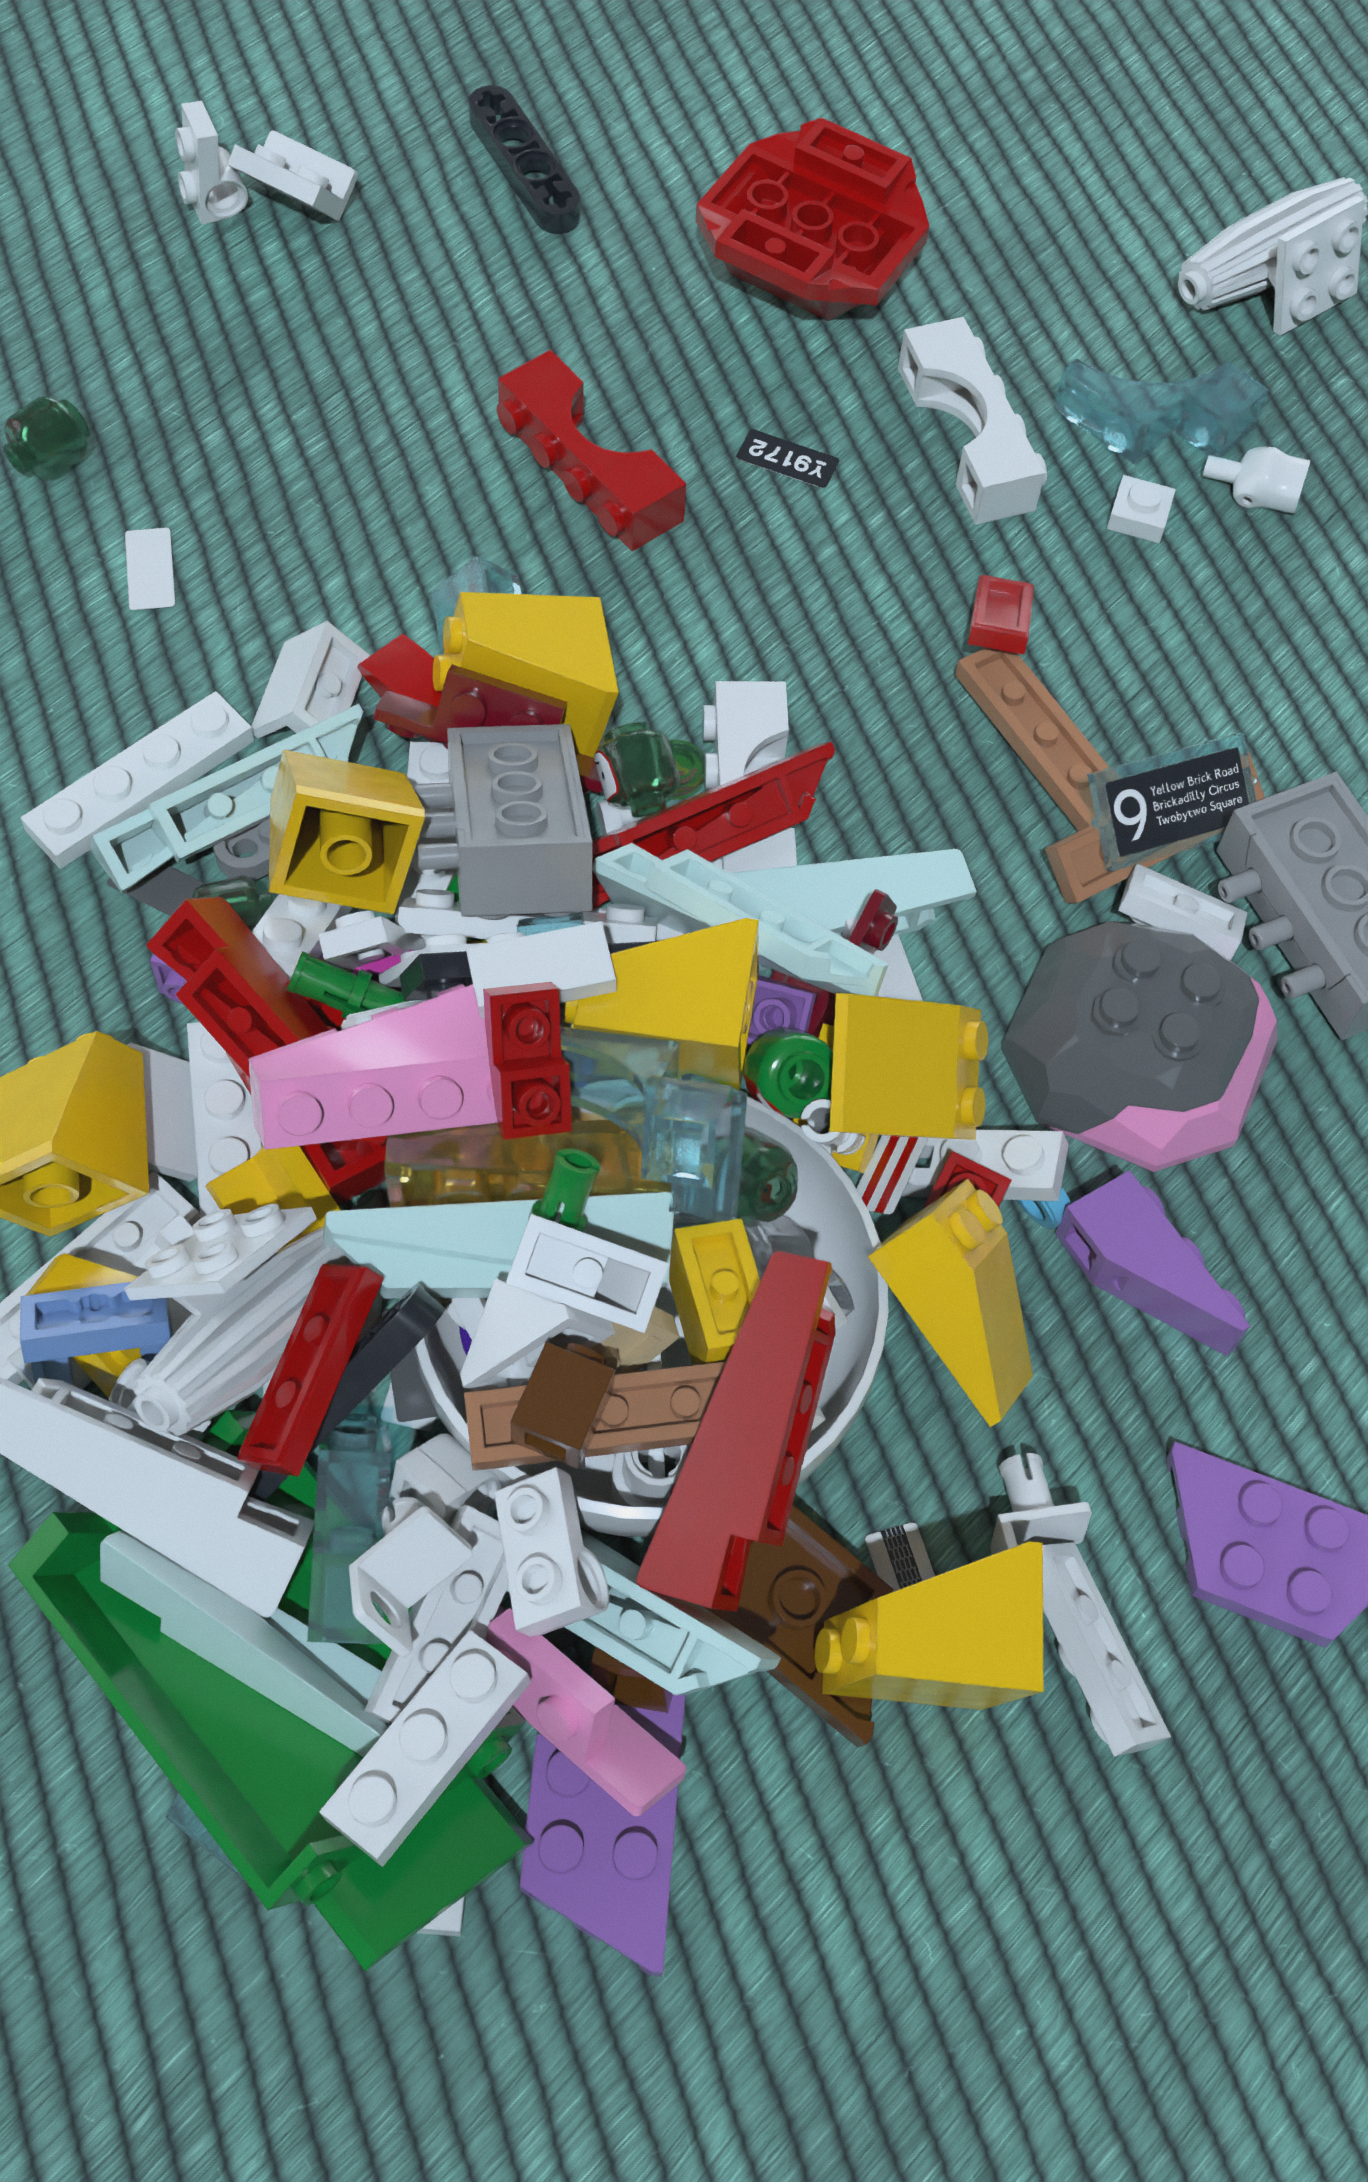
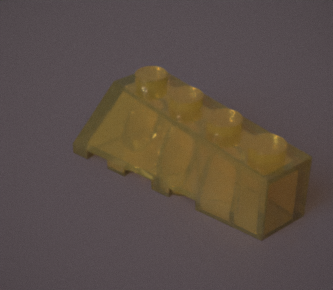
[385,1112,674,1208]

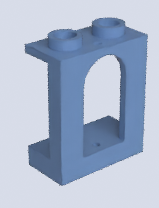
[20,1282,174,1386]

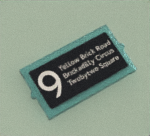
[1087,733,1258,871]

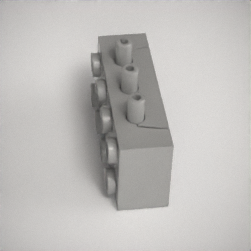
[413,724,592,920]
[1216,771,1368,1040]

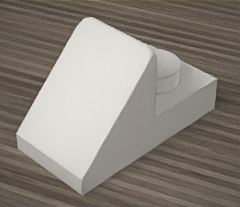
[506,1214,669,1333]

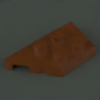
[702,1505,894,1748]

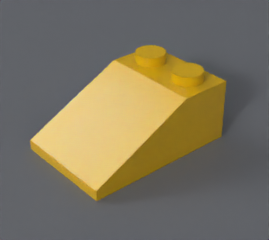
[829,993,988,1140]
[868,1179,1033,1427]

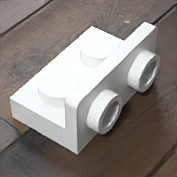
[227,131,358,221]

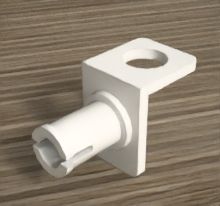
[990,1453,1092,1555]
[349,1497,472,1658]

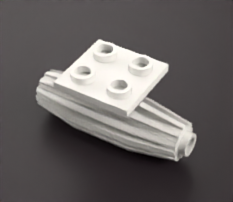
[1178,177,1368,336]
[124,1204,356,1436]

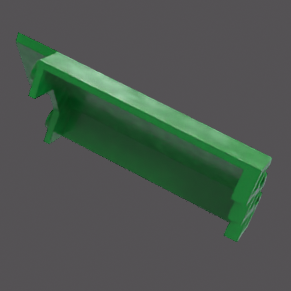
[8,1410,534,1972]

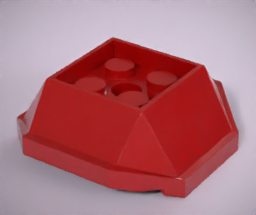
[695,117,929,321]

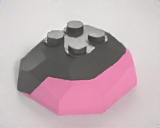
[1001,921,1277,1172]

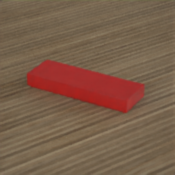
[237,1264,384,1477]

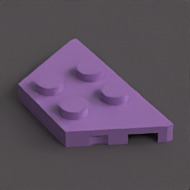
[1166,1442,1368,1648]
[520,1694,685,1977]

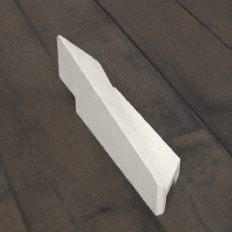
[0,1377,315,1617]

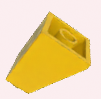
[433,592,619,758]
[269,749,425,914]
[565,918,759,1092]
[0,1031,149,1237]
[815,1541,1044,1710]

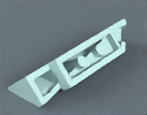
[89,704,363,892]
[592,843,889,996]
[730,849,977,972]
[323,1192,674,1298]
[485,1501,781,1695]
[100,1530,390,1757]

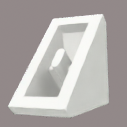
[460,1278,615,1391]

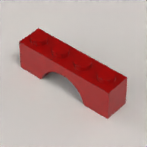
[496,349,686,552]

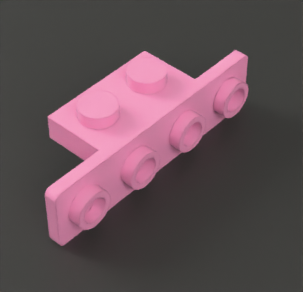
[484,1605,686,1816]

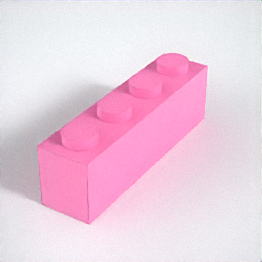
[249,984,498,1150]

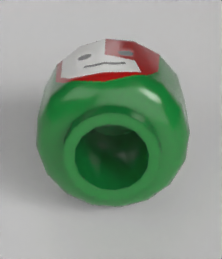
[743,1027,833,1119]

